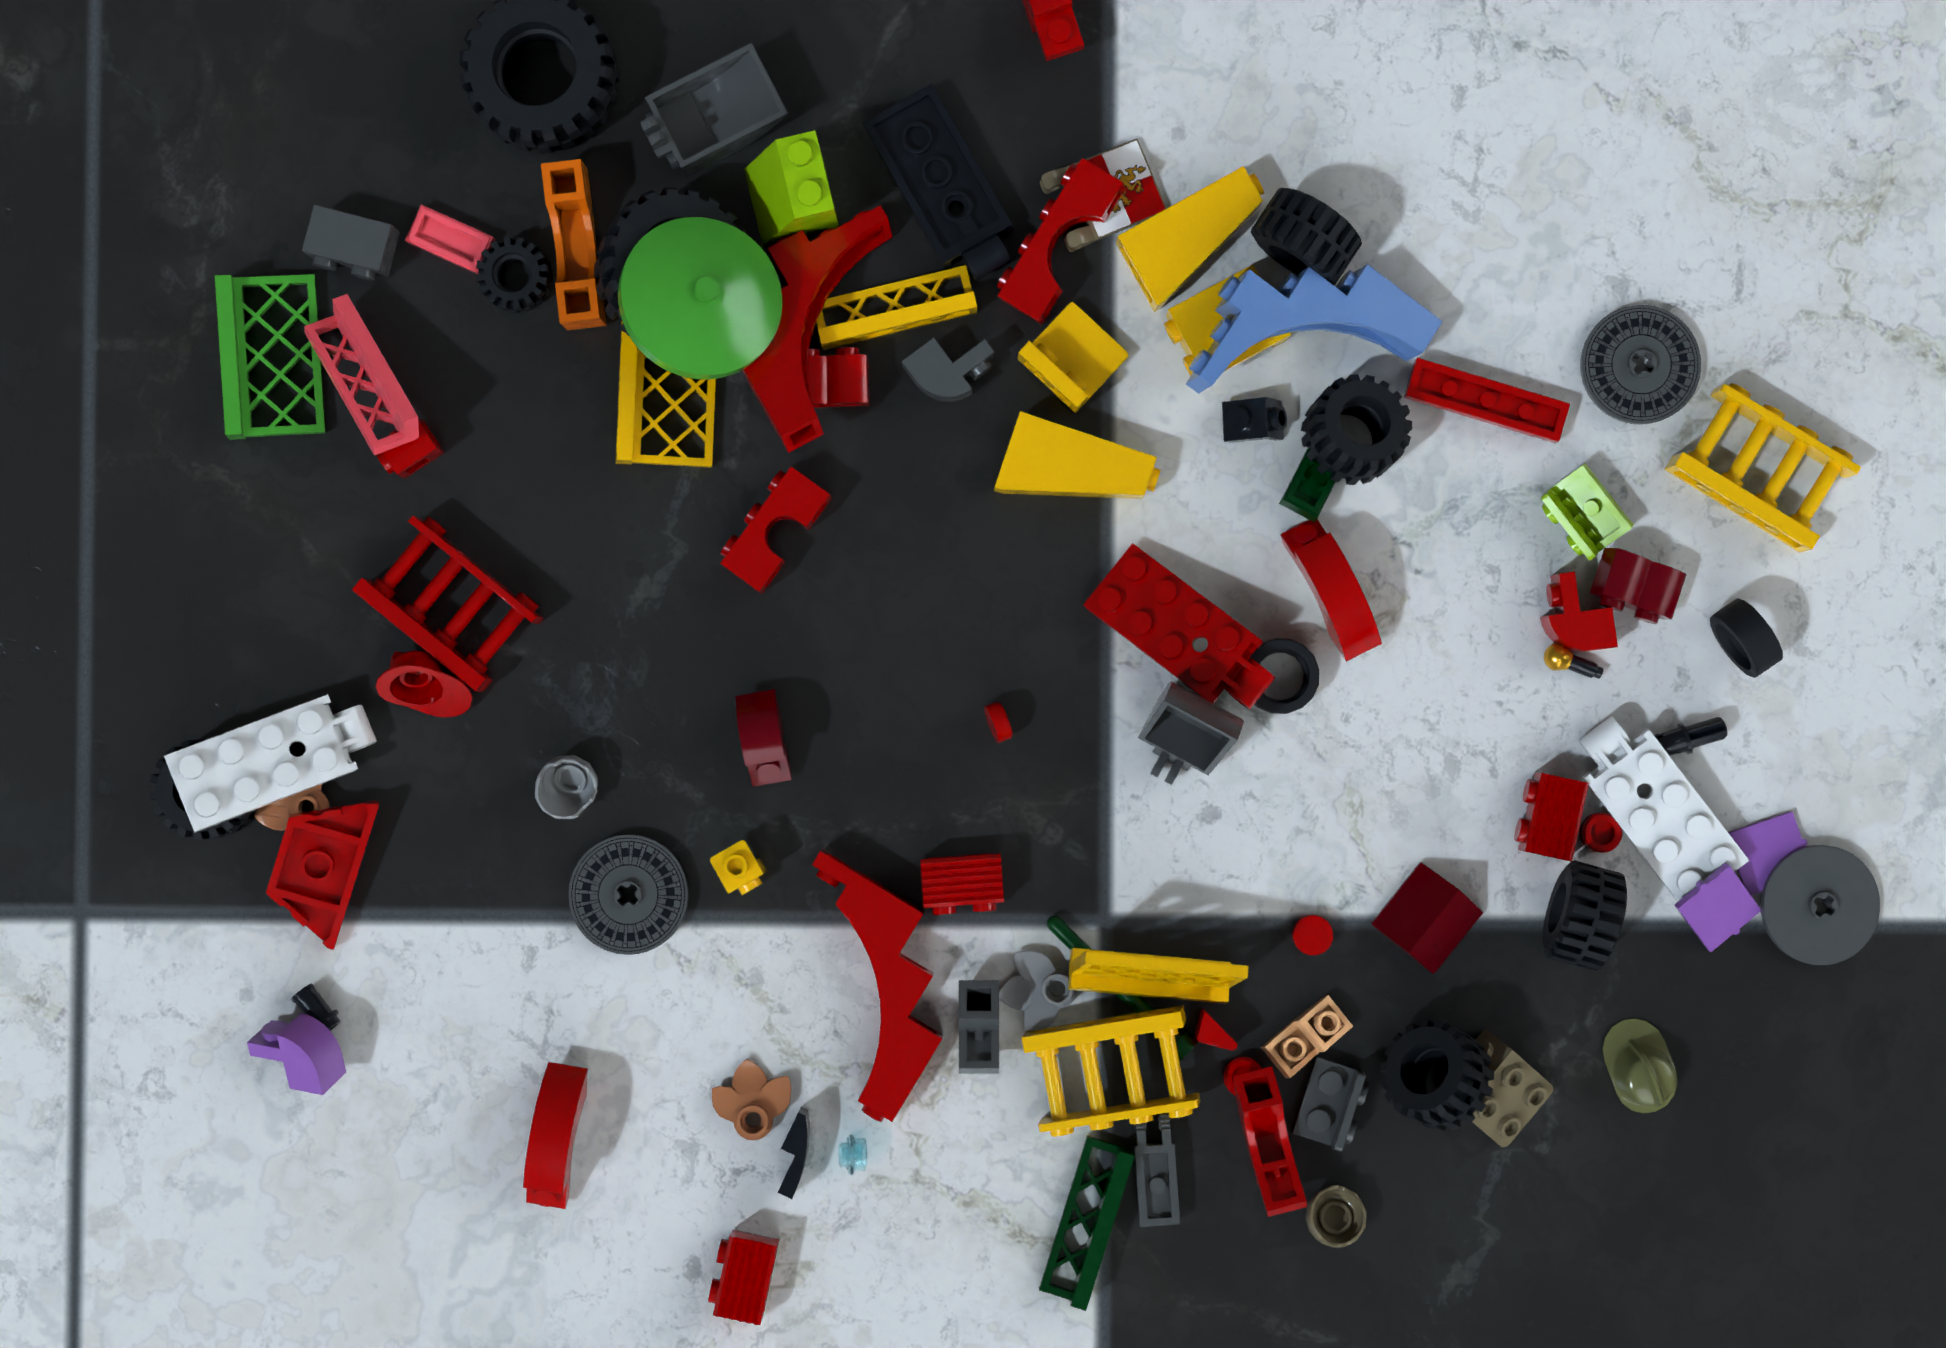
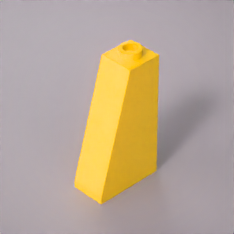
[1116,166,1264,312]
[994,411,1161,499]

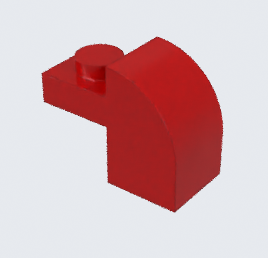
[1022,0,1084,61]
[1540,571,1618,652]

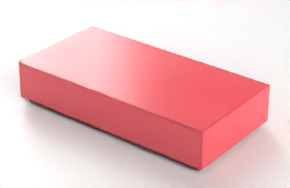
[405,205,496,274]

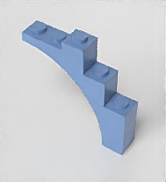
[1186,264,1443,394]

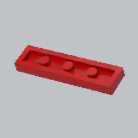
[1403,358,1570,444]

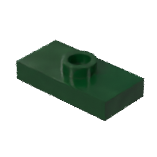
[1279,447,1335,522]

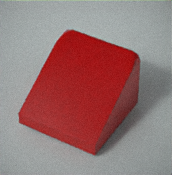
[1194,1007,1238,1051]

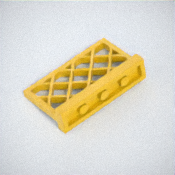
[615,321,716,468]
[1068,948,1248,1004]

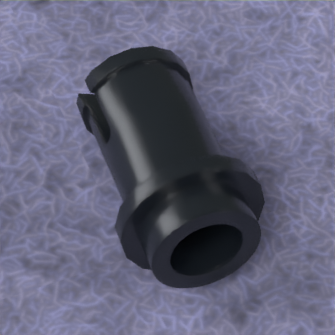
[291,983,341,1031]

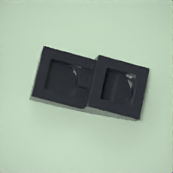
[778,1107,810,1199]

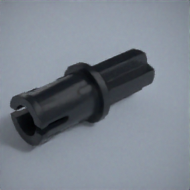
[1654,717,1728,756]

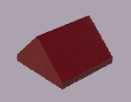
[1370,862,1483,975]

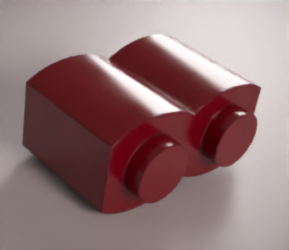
[1590,548,1687,624]

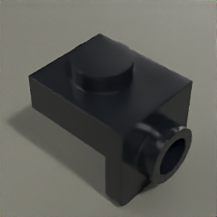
[1222,397,1287,443]

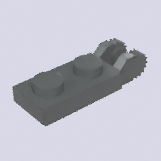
[1134,1113,1180,1227]

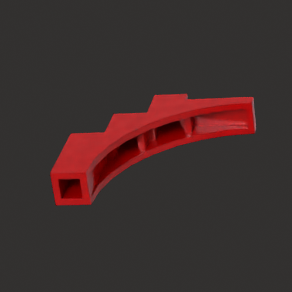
[743,205,893,453]

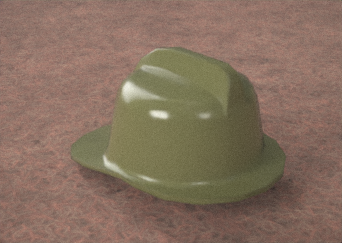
[1602,1018,1678,1113]

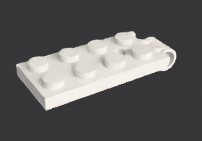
[164,694,377,833]
[1579,716,1749,902]

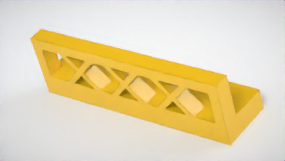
[817,265,977,350]

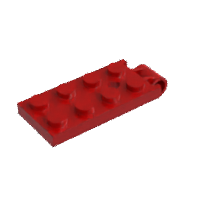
[1083,543,1275,710]

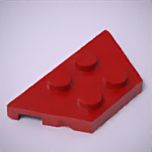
[266,800,380,950]

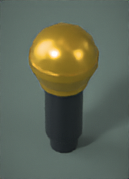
[1543,643,1604,679]

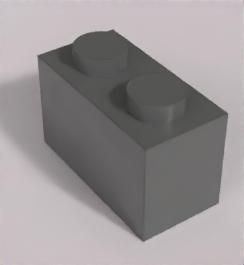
[302,205,400,281]

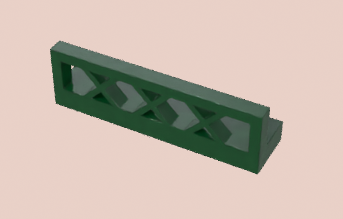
[1039,1135,1135,1311]

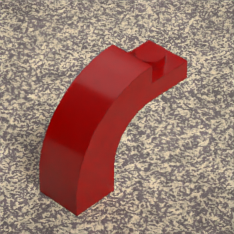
[1280,519,1382,662]
[523,1062,588,1209]
[1233,1066,1307,1217]

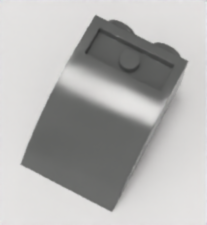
[640,43,788,178]
[1138,681,1244,785]

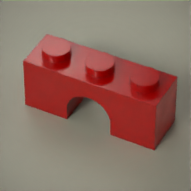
[720,467,832,594]

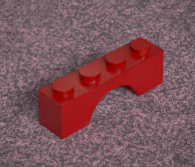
[997,158,1126,325]

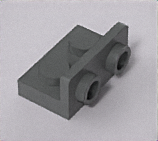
[1291,1056,1369,1152]

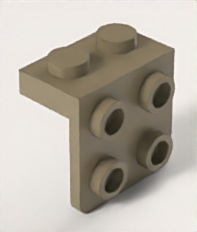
[1434,1029,1553,1147]

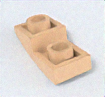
[1261,995,1353,1078]

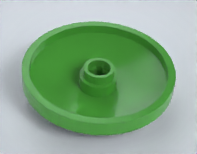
[618,217,782,380]

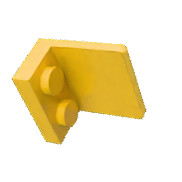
[1018,302,1128,414]

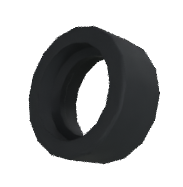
[1710,598,1783,678]
[1250,638,1319,714]

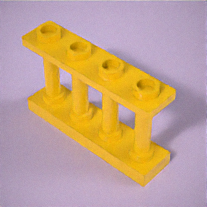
[1664,383,1861,553]
[1021,1005,1201,1137]

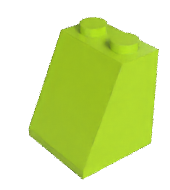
[744,130,839,247]

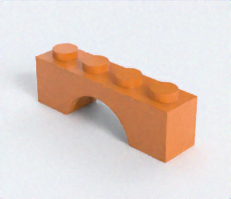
[541,159,607,331]

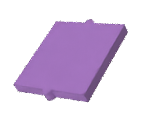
[1728,811,1807,895]
[1674,862,1761,952]

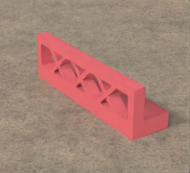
[304,294,419,456]

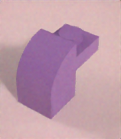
[247,1013,346,1095]

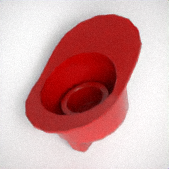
[376,650,473,717]

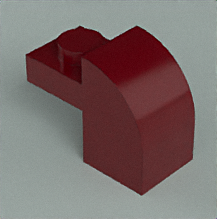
[735,689,792,787]

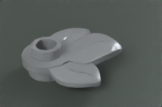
[999,951,1077,1031]

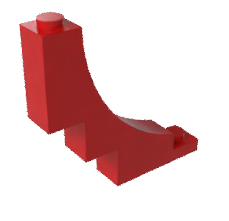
[812,849,943,1122]

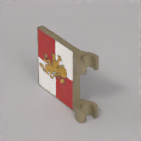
[1040,139,1167,252]

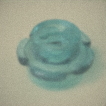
[838,1135,867,1175]

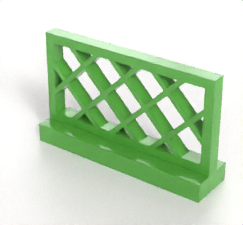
[215,274,326,440]

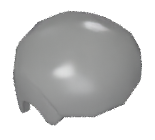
[535,755,598,819]

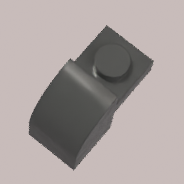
[902,338,995,402]
[958,980,999,1074]

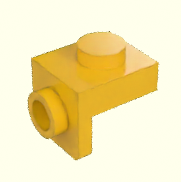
[710,840,767,895]

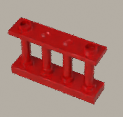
[352,515,543,692]

